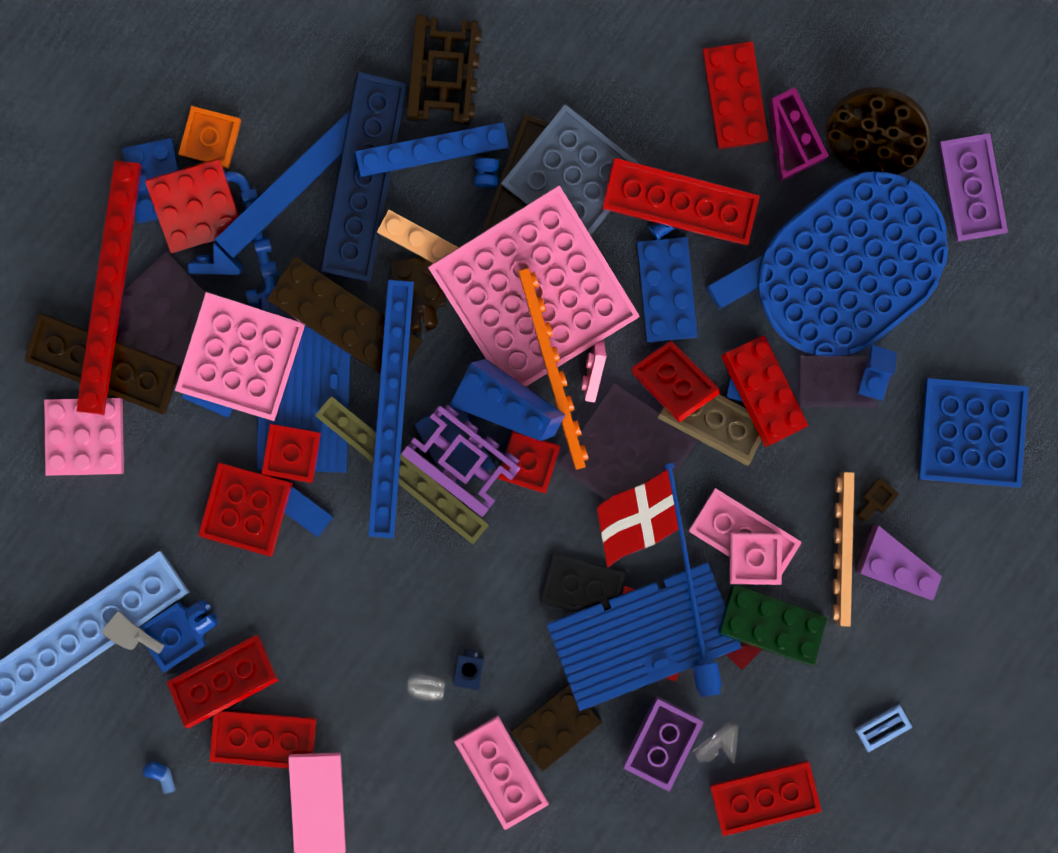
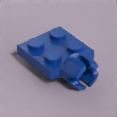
[140,600,218,673]

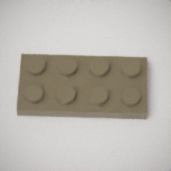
[658,395,761,466]

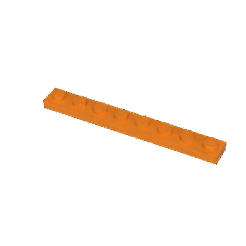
[518,268,588,470]

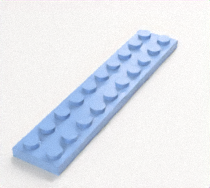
[0,551,189,723]

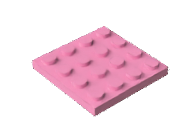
[175,292,305,421]

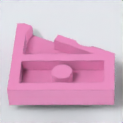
[580,339,606,402]

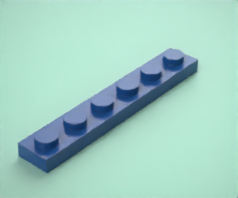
[355,122,509,177]

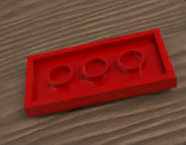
[702,41,769,150]
[721,335,809,447]
[167,635,279,729]
[209,710,317,769]
[709,760,822,836]

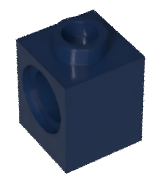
[453,650,484,690]

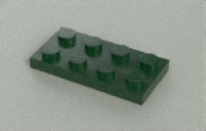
[718,584,828,667]

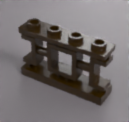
[407,15,482,125]

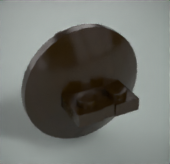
[826,87,931,175]

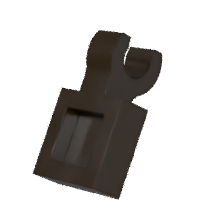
[855,478,899,522]

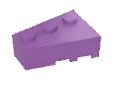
[855,525,942,601]

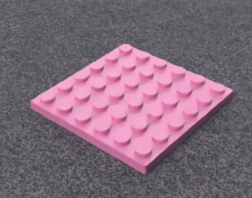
[428,185,640,387]

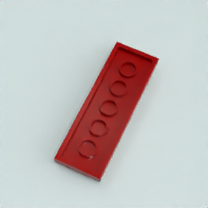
[601,158,760,246]

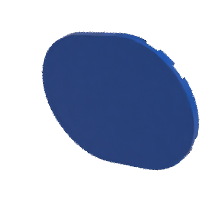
[758,171,948,357]

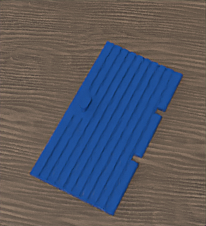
[256,297,351,473]
[547,562,742,711]

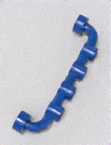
[223,167,278,309]

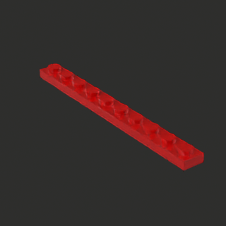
[76,161,142,415]

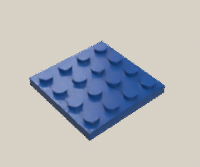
[918,378,1029,488]

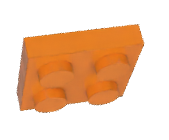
[178,106,242,169]

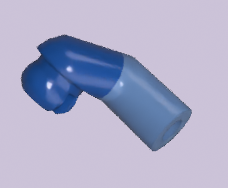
[143,762,176,794]

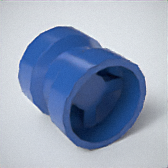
[473,158,500,188]

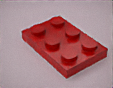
[631,341,720,422]

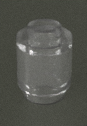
[407,673,445,702]

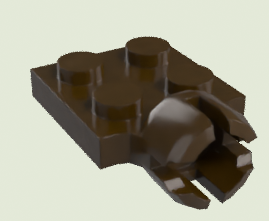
[390,257,446,332]

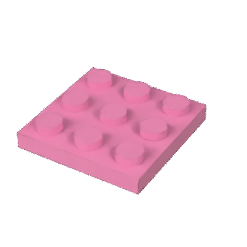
[44,398,124,476]

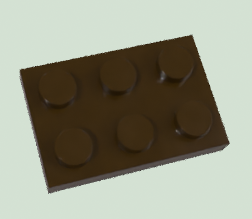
[511,683,602,772]

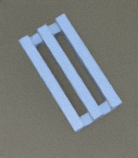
[854,704,912,752]

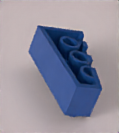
[450,359,565,441]

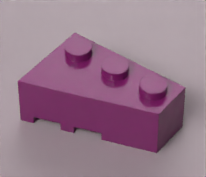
[768,87,829,183]

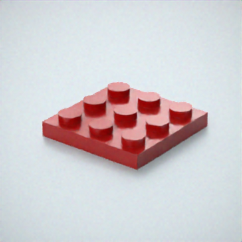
[145,158,239,253]
[198,463,293,557]

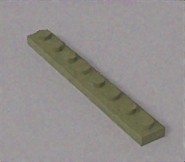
[315,396,489,544]

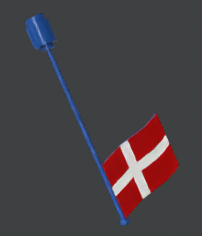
[597,463,722,697]

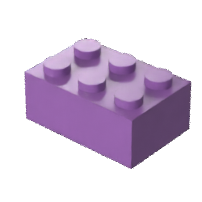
[622,695,704,792]

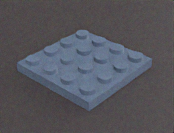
[501,104,640,236]

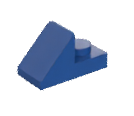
[188,242,244,275]
[857,345,897,401]

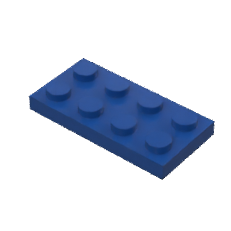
[637,237,698,343]

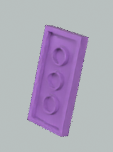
[938,133,1008,242]

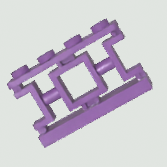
[401,405,520,517]

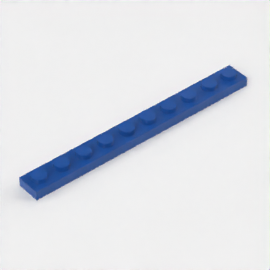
[368,280,414,538]

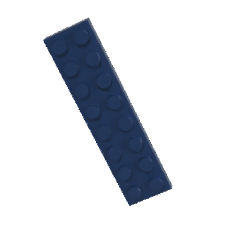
[320,72,407,282]

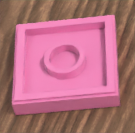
[729,532,782,585]

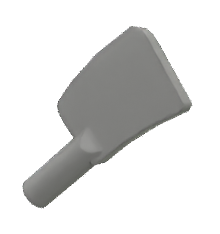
[102,611,164,654]

